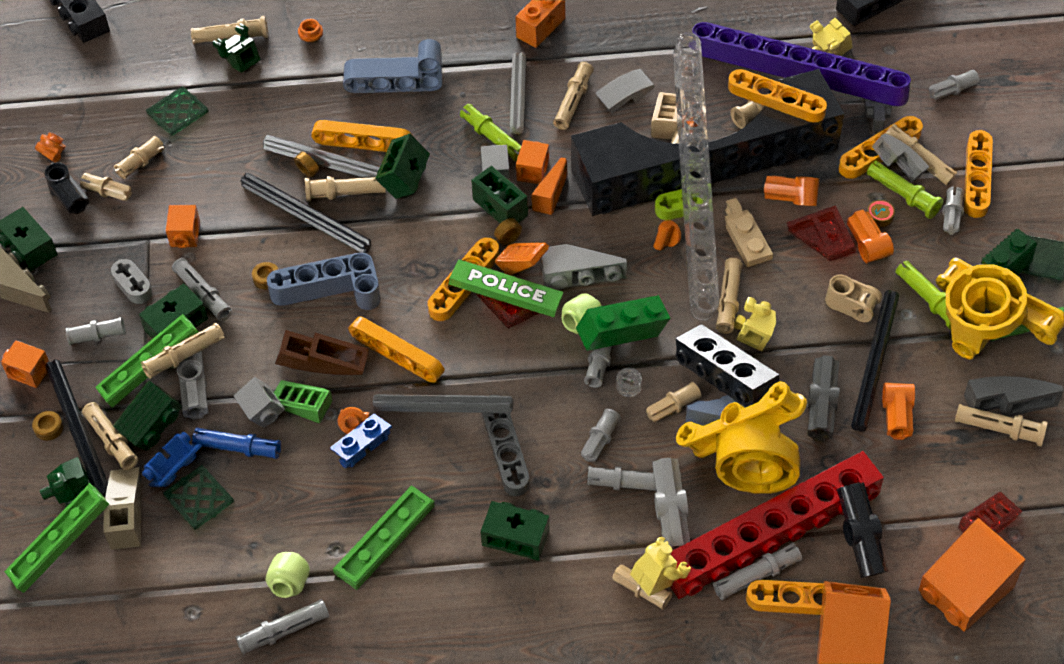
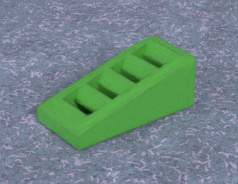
[274,380,332,424]

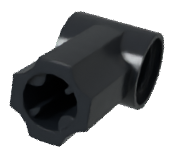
[44,162,89,215]

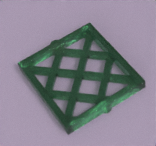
[146,86,209,136]
[163,465,234,530]

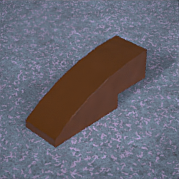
[275,330,369,375]

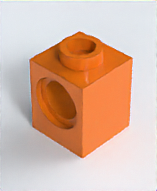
[516,140,549,184]
[166,205,200,248]
[1,340,49,388]

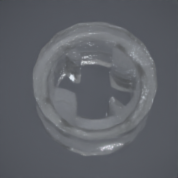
[616,368,642,397]

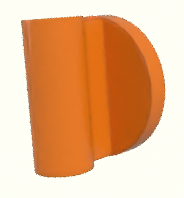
[35,132,66,163]
[653,220,681,250]
[338,407,370,434]

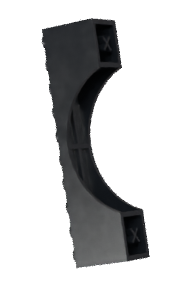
[571,69,844,217]

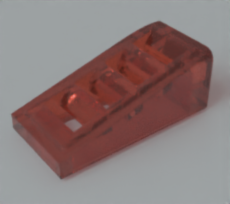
[958,492,1022,534]

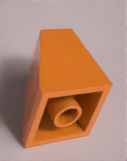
[919,518,1026,632]
[817,581,891,664]

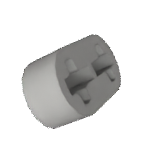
[111,259,152,304]

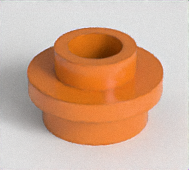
[298,19,323,42]

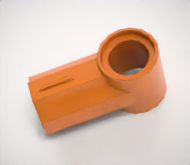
[764,176,819,206]
[847,209,894,263]
[882,383,915,440]

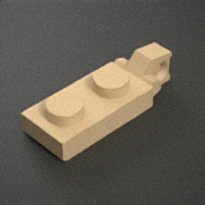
[725,198,773,267]

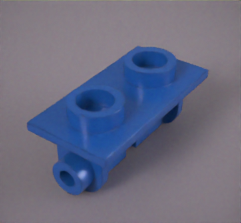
[330,414,392,469]
[142,432,202,487]

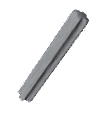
[510,52,526,135]

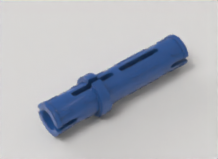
[192,427,281,459]

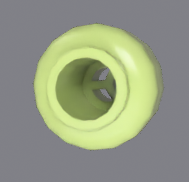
[561,294,601,334]
[266,552,310,598]

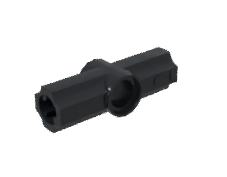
[837,482,888,578]

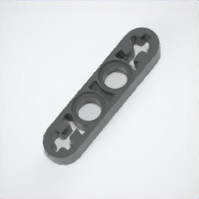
[482,394,529,496]

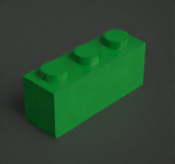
[576,295,670,351]

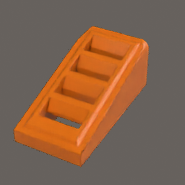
[531,157,568,215]
[495,243,549,275]

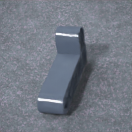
[343,39,443,93]
[267,253,380,310]

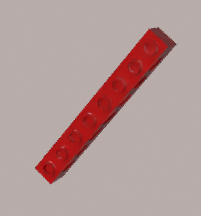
[670,451,884,599]

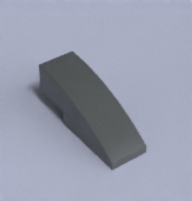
[964,376,1064,417]

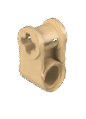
[825,274,882,322]

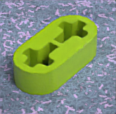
[655,187,705,220]

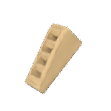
[651,92,684,140]

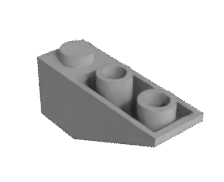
[540,244,627,290]

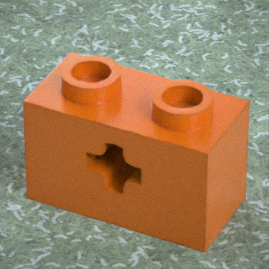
[515,0,565,48]

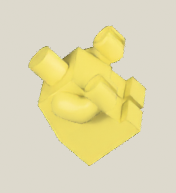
[810,18,853,56]
[734,297,776,351]
[630,537,691,596]

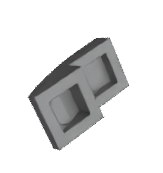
[596,69,655,114]
[872,133,929,182]

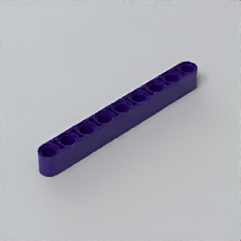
[692,22,911,106]

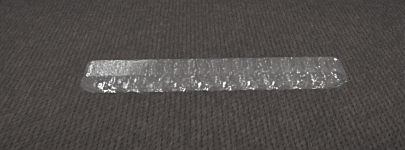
[673,32,720,321]

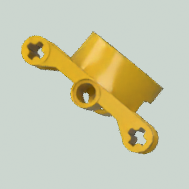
[935,258,1064,360]
[676,382,807,494]

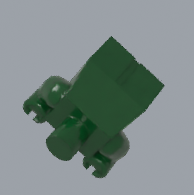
[213,23,261,73]
[39,457,91,508]

